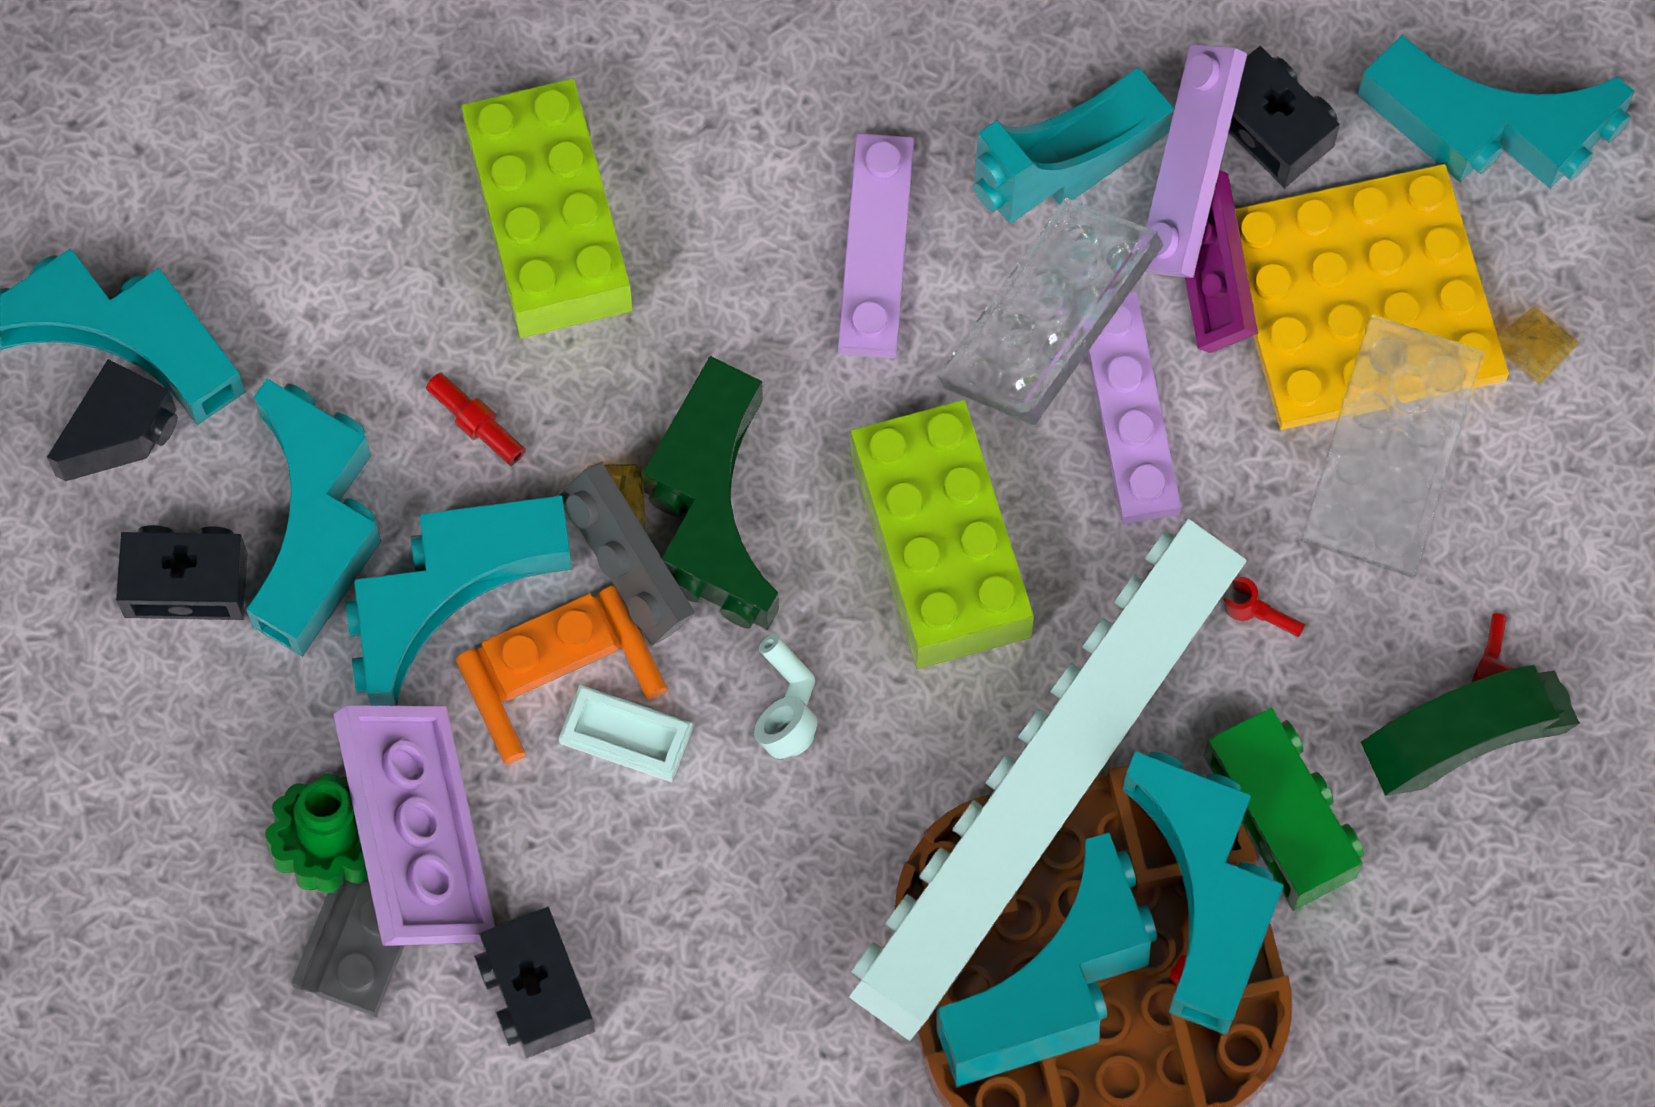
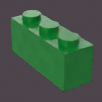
[1204,707,1364,911]

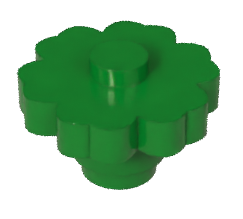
[265,774,368,893]

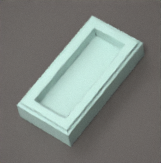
[558,684,693,782]

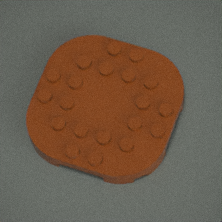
[894,766,1292,1107]

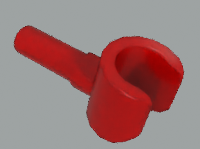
[1223,577,1305,637]
[1472,613,1514,682]

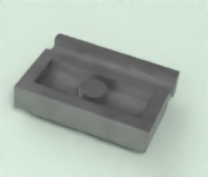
[291,879,405,1017]

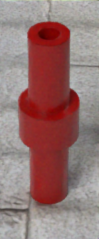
[426,372,526,466]

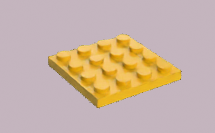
[1235,164,1509,430]

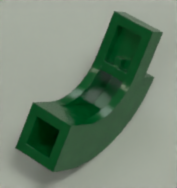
[1360,665,1580,796]

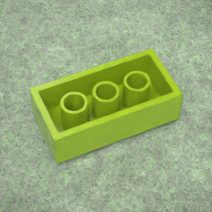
[461,78,633,339]
[850,400,1034,669]

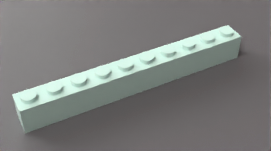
[849,519,1247,1041]

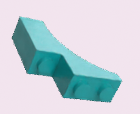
[1358,35,1635,189]
[973,67,1175,224]
[0,248,246,425]
[246,379,381,657]
[346,496,572,706]
[1123,751,1284,1035]
[936,833,1157,1087]

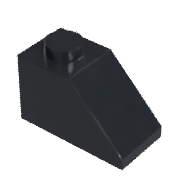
[47,359,178,481]

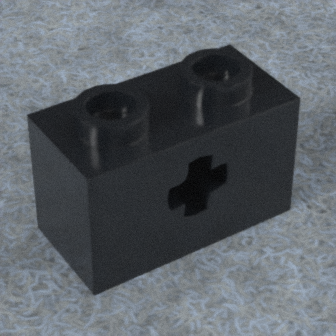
[1228,45,1340,189]
[116,525,248,620]
[474,906,595,1059]

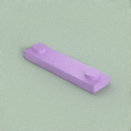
[1136,45,1247,278]
[838,133,914,359]

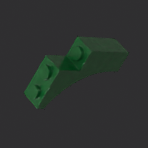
[642,356,779,630]

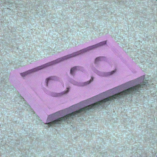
[333,705,495,946]

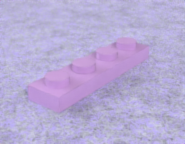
[1078,292,1182,524]

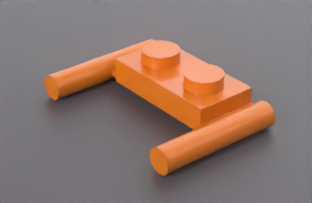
[455,585,668,765]

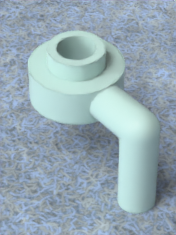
[754,634,818,759]

